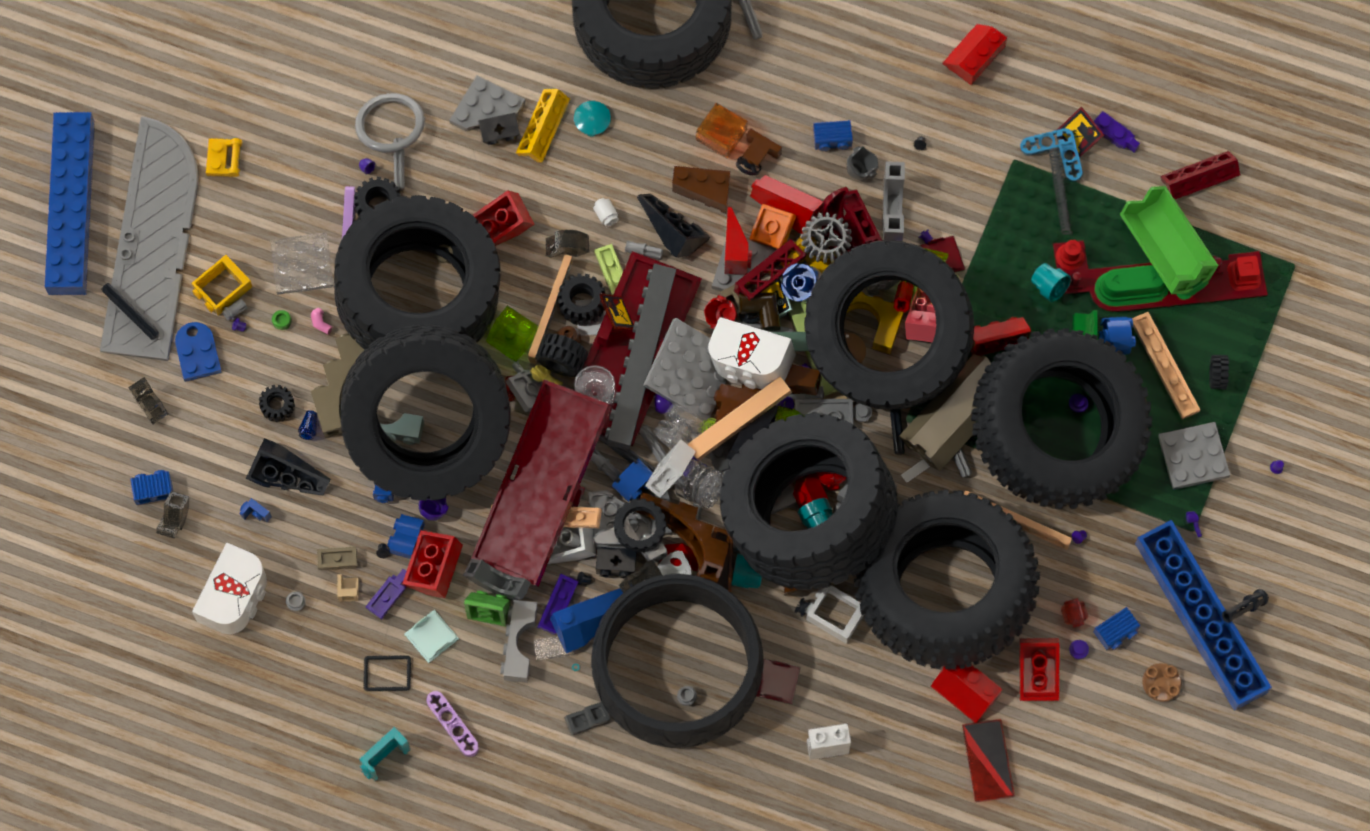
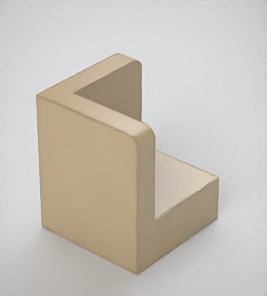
[337,574,359,602]

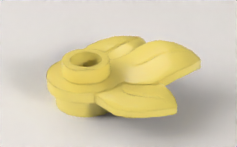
[530,365,563,386]

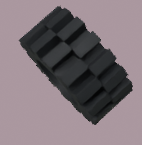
[1209,355,1229,390]
[259,385,295,422]

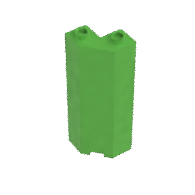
[1120,186,1218,294]

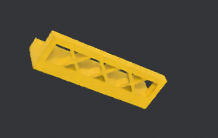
[516,89,570,163]

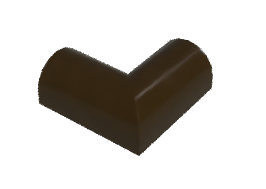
[738,292,781,331]

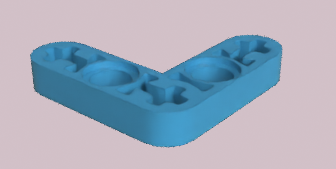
[1020,128,1082,182]

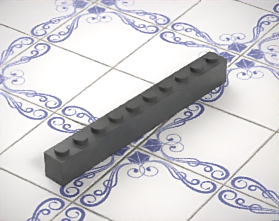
[605,263,676,451]

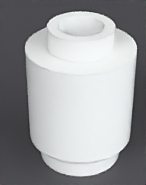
[593,198,619,227]

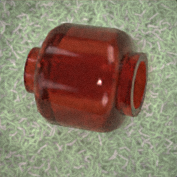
[1061,598,1089,628]

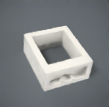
[645,440,696,497]
[805,585,864,644]

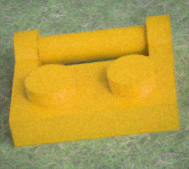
[206,138,243,177]

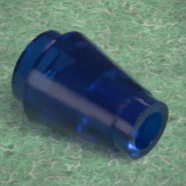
[298,410,317,440]

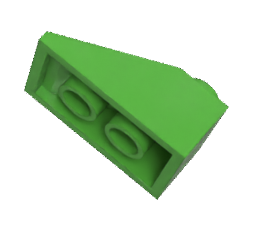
[464,591,511,627]

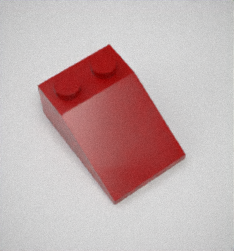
[473,190,535,246]
[724,207,752,275]
[1019,638,1060,701]

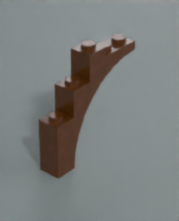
[712,364,822,446]
[636,492,729,583]

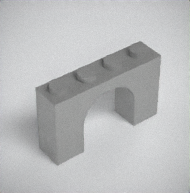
[882,162,905,241]

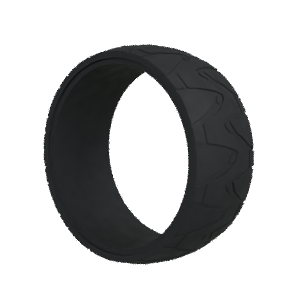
[591,574,764,748]

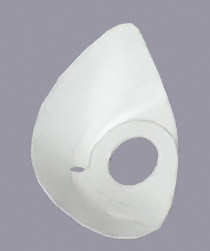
[651,551,691,578]

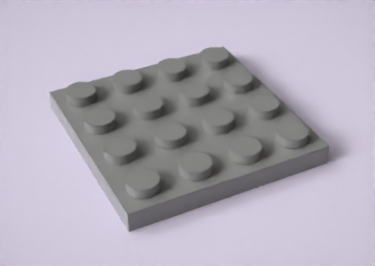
[643,318,727,421]

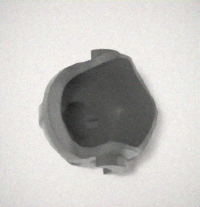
[846,146,879,181]

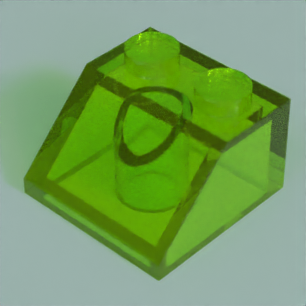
[486,305,538,362]

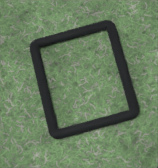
[364,655,411,691]

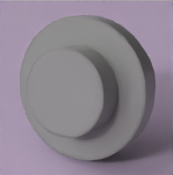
[853,404,872,422]
[286,592,306,611]
[677,686,697,706]

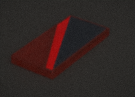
[962,719,1015,803]

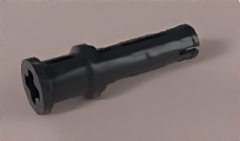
[1222,589,1269,623]

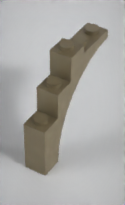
[311,333,364,438]

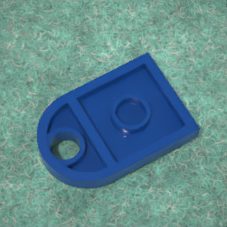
[175,322,222,382]

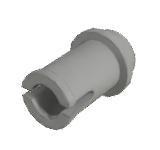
[222,299,248,320]

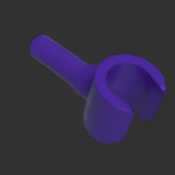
[1186,511,1202,537]

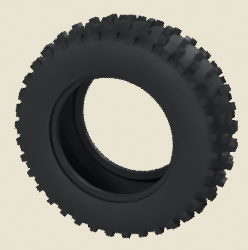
[971,328,1153,509]
[854,490,1040,669]

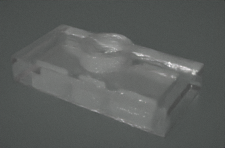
[533,636,575,661]

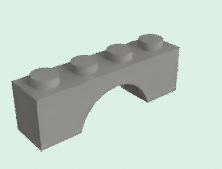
[500,600,538,683]

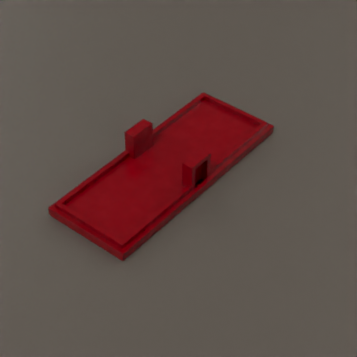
[573,251,702,447]
[471,379,612,587]

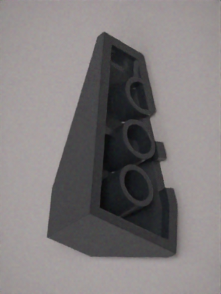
[637,193,710,258]
[246,438,331,496]

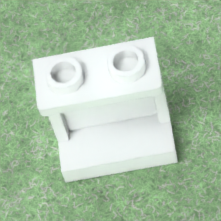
[807,724,851,760]

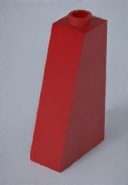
[750,175,824,234]

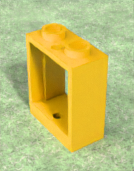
[191,255,253,316]

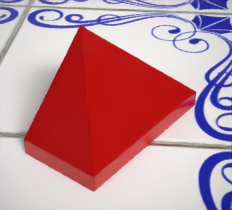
[659,543,698,572]

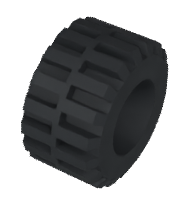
[354,177,401,217]
[558,273,606,326]
[535,334,588,377]

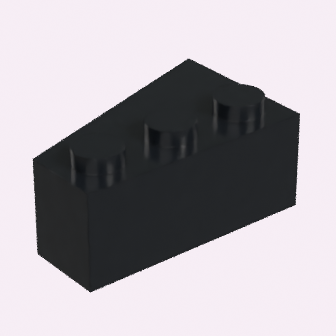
[727,405,778,460]

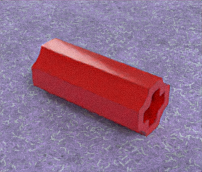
[894,281,914,313]

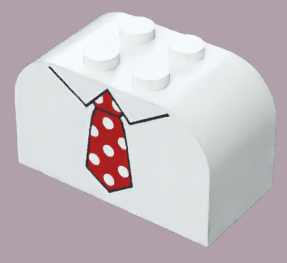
[708,317,796,389]
[192,542,267,634]

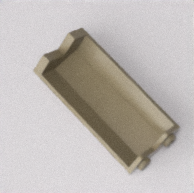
[899,354,991,471]

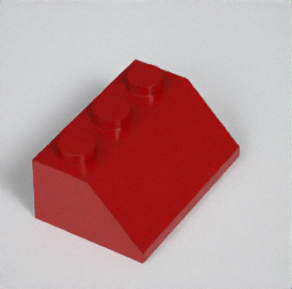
[942,24,1007,85]
[971,317,1031,356]
[402,530,463,598]
[930,665,1003,724]

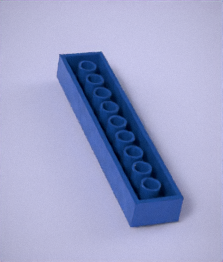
[45,112,95,295]
[1135,520,1272,711]

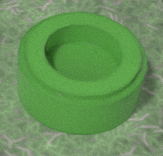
[272,310,291,330]

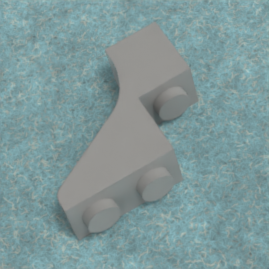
[594,520,667,565]

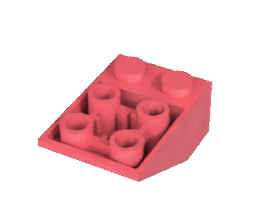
[905,287,936,342]

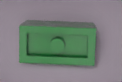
[1073,310,1097,336]

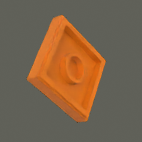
[749,204,796,249]

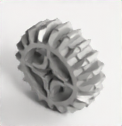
[801,212,852,263]

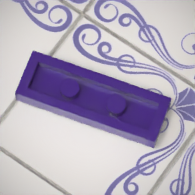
[537,574,578,635]

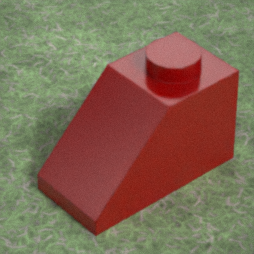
[793,473,828,508]

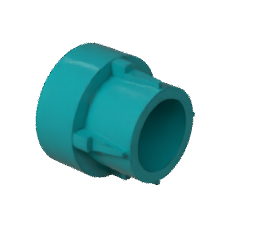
[1031,263,1071,302]
[797,498,833,529]
[731,553,762,589]

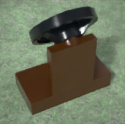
[736,128,782,176]

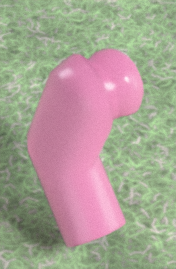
[311,308,332,335]

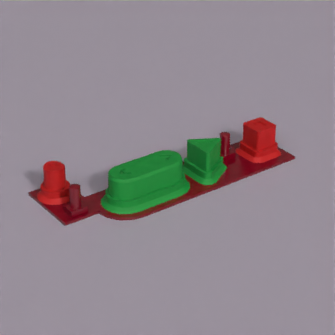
[1053,240,1268,312]

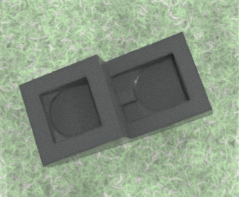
[564,702,610,736]

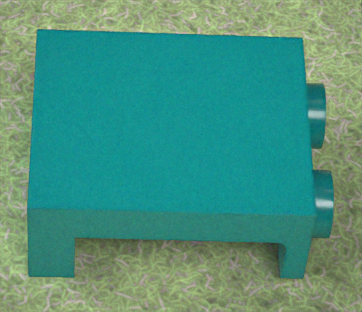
[359,727,411,782]

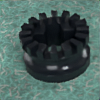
[794,597,811,617]

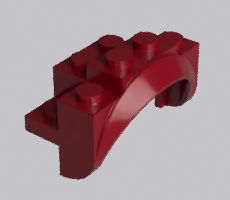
[819,186,882,255]

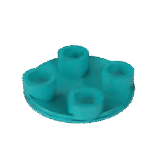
[574,101,611,137]

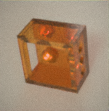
[696,103,748,159]

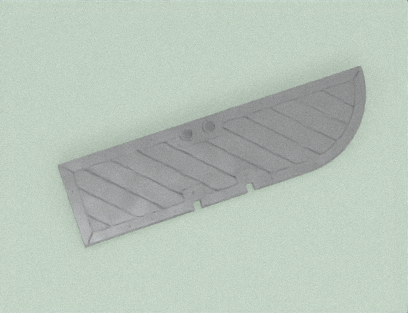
[100,116,198,361]

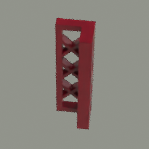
[1160,151,1241,200]
[734,239,806,301]

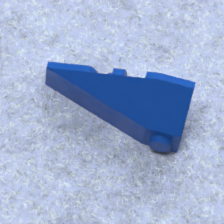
[550,588,623,654]

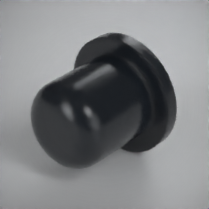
[913,136,926,151]
[376,543,390,559]
[577,571,592,585]

